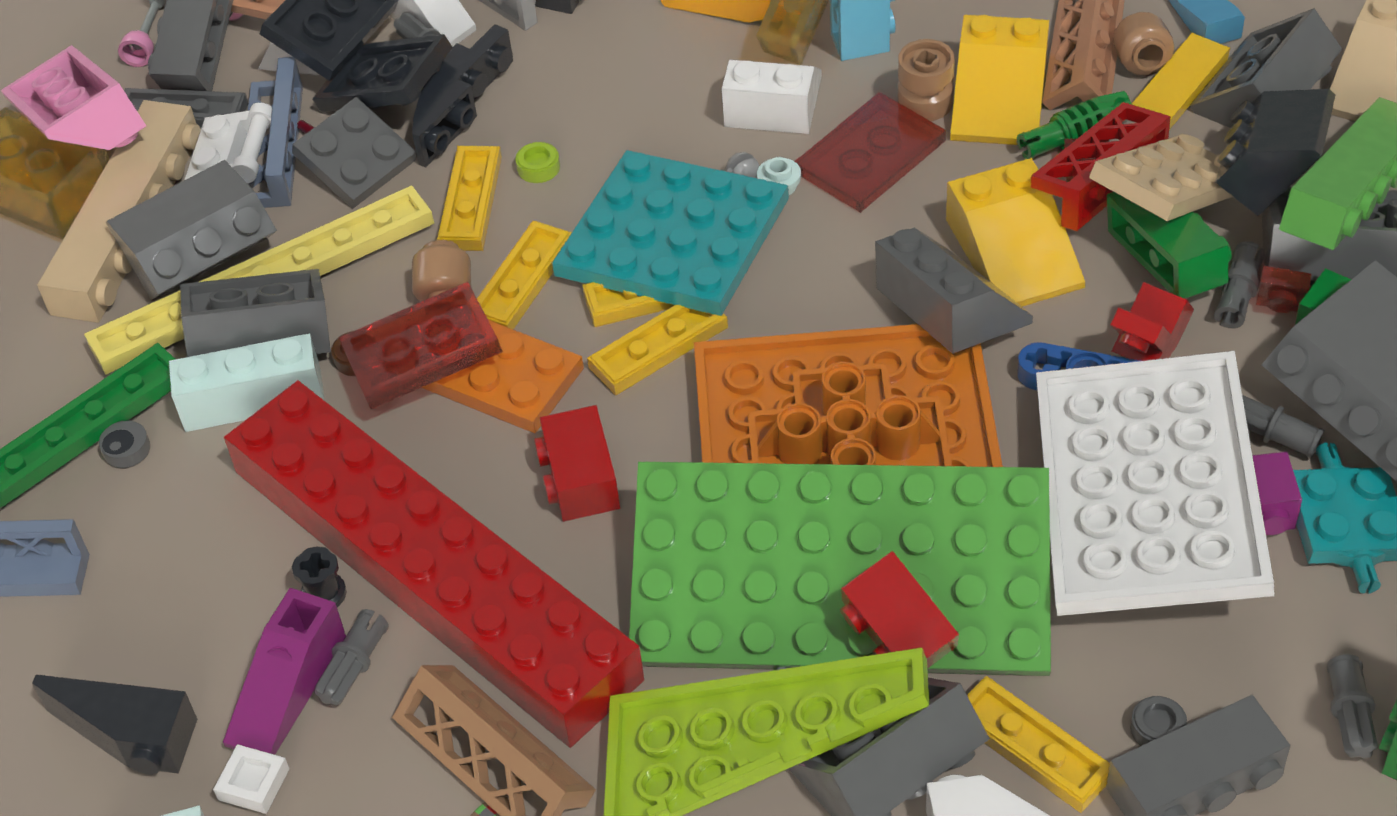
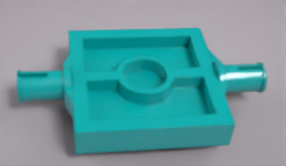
[1293,442,1397,594]

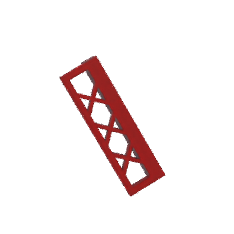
[1031,102,1171,231]

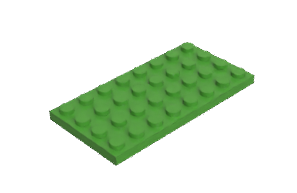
[629,462,1051,676]

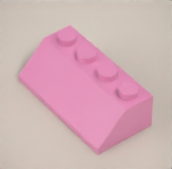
[0,45,146,150]

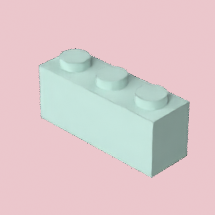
[169,333,325,432]

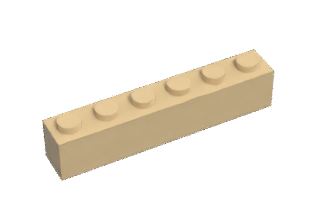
[37,100,201,323]

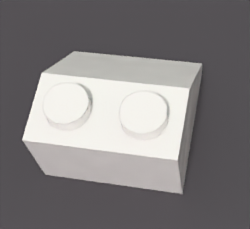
[722,60,822,134]

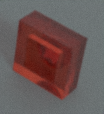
[1256,266,1312,313]

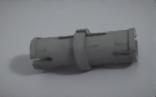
[1214,241,1265,328]

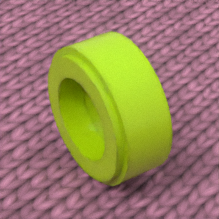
[516,142,560,183]

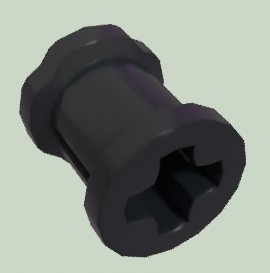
[292,546,347,607]

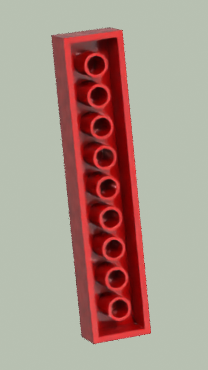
[224,380,644,748]

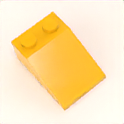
[950,15,1049,145]
[946,158,1085,307]

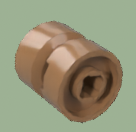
[898,39,955,122]

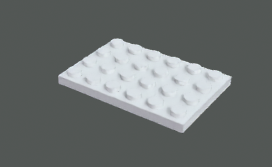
[1036,351,1274,616]

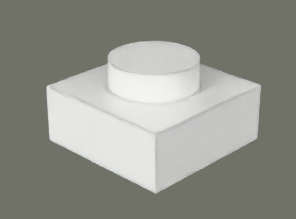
[213,744,290,814]

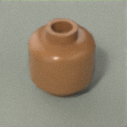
[1113,12,1174,75]
[412,240,471,311]

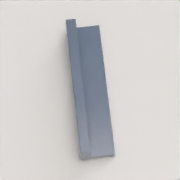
[246,57,303,208]
[0,519,90,597]

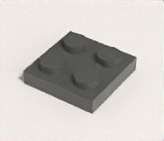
[292,97,416,209]

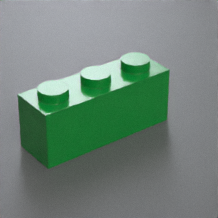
[1107,192,1232,299]

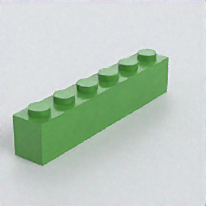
[1279,97,1397,250]

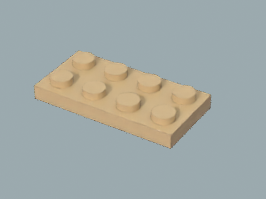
[1089,134,1233,221]

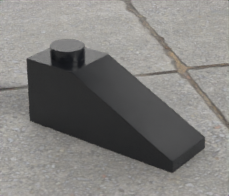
[32,675,198,775]

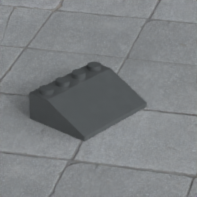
[1262,185,1397,285]
[1262,260,1397,481]

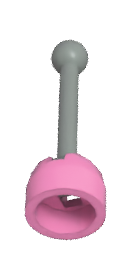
[118,0,165,67]

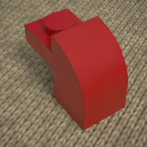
[1110,282,1194,361]

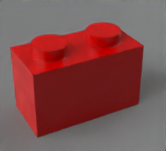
[534,405,620,522]
[840,551,959,669]

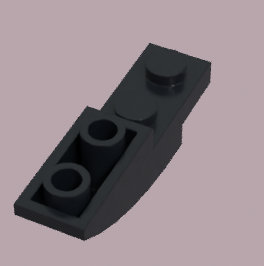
[412,24,513,168]

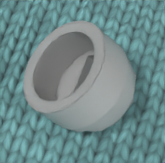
[725,152,760,178]

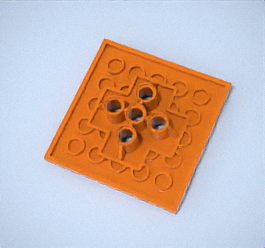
[694,324,1003,467]

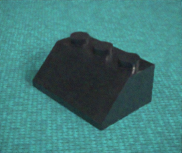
[1215,89,1336,216]

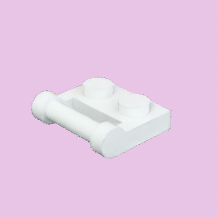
[185,103,272,183]

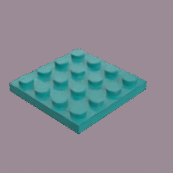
[552,150,789,316]

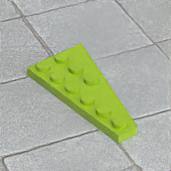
[604,648,929,816]

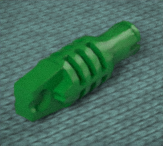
[1017,91,1133,159]

